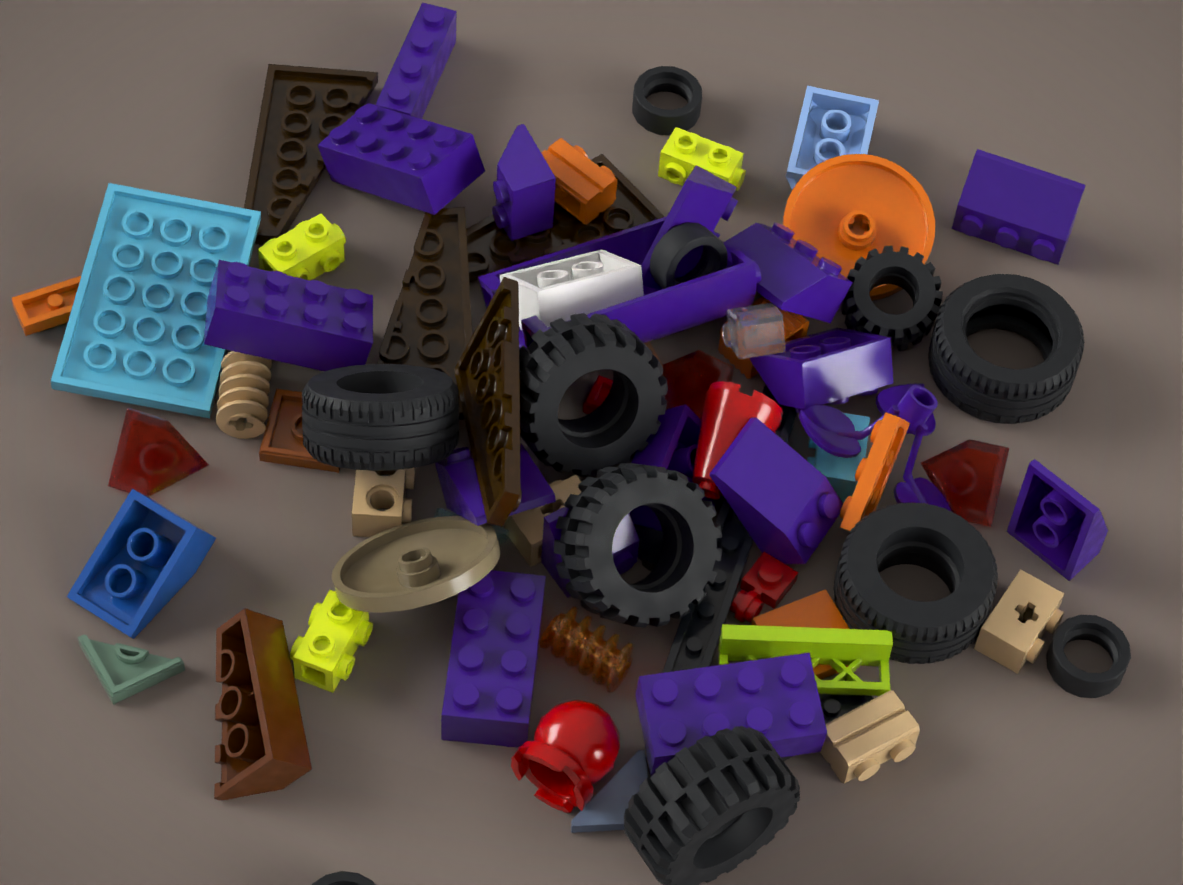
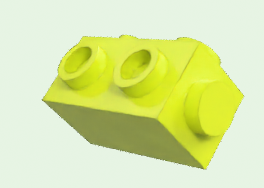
[658,127,746,191]
[258,213,346,280]
[290,590,373,693]

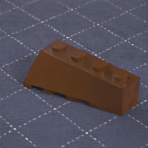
[214,608,312,801]

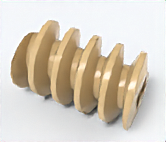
[216,351,272,439]

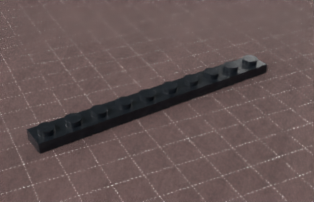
[662,384,798,673]

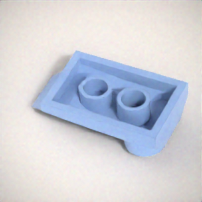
[786,86,879,190]

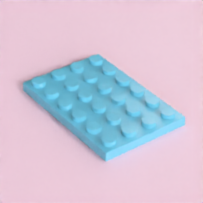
[51,183,261,419]

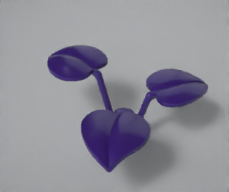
[799,383,952,512]

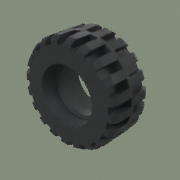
[519,313,668,476]
[554,463,722,628]
[624,726,800,885]

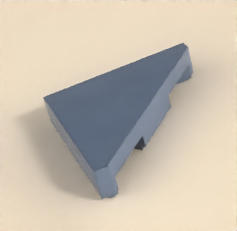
[571,750,648,833]

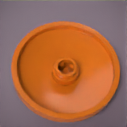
[783,154,935,301]

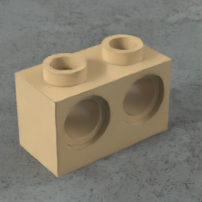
[352,468,415,537]

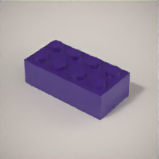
[317,103,485,215]
[204,260,373,371]
[441,570,546,748]
[635,653,827,776]

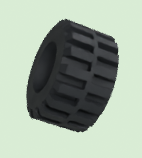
[841,245,943,351]

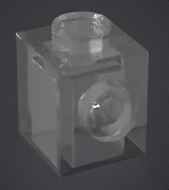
[722,303,786,359]

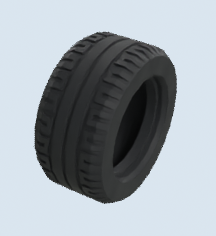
[928,274,1085,424]

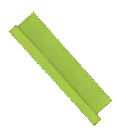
[718,624,893,696]

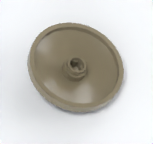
[332,516,501,613]

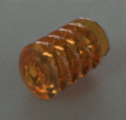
[539,606,634,693]

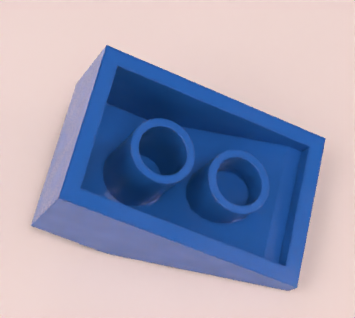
[66,489,216,639]

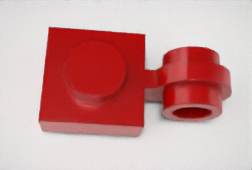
[730,552,799,624]

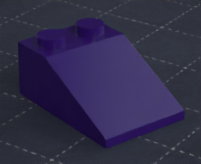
[709,418,843,564]
[435,443,556,526]
[1006,459,1108,581]

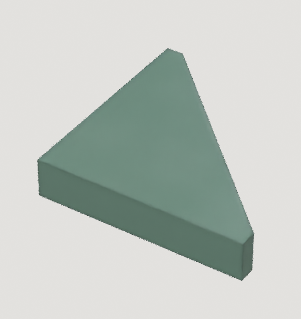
[78,635,185,705]

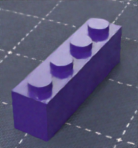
[375,2,457,119]

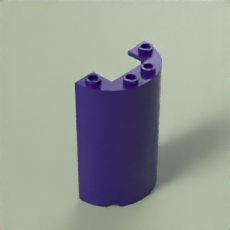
[478,216,761,350]

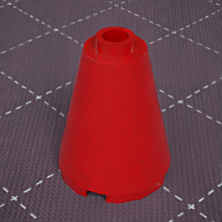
[692,381,783,500]

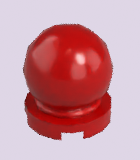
[511,700,620,813]

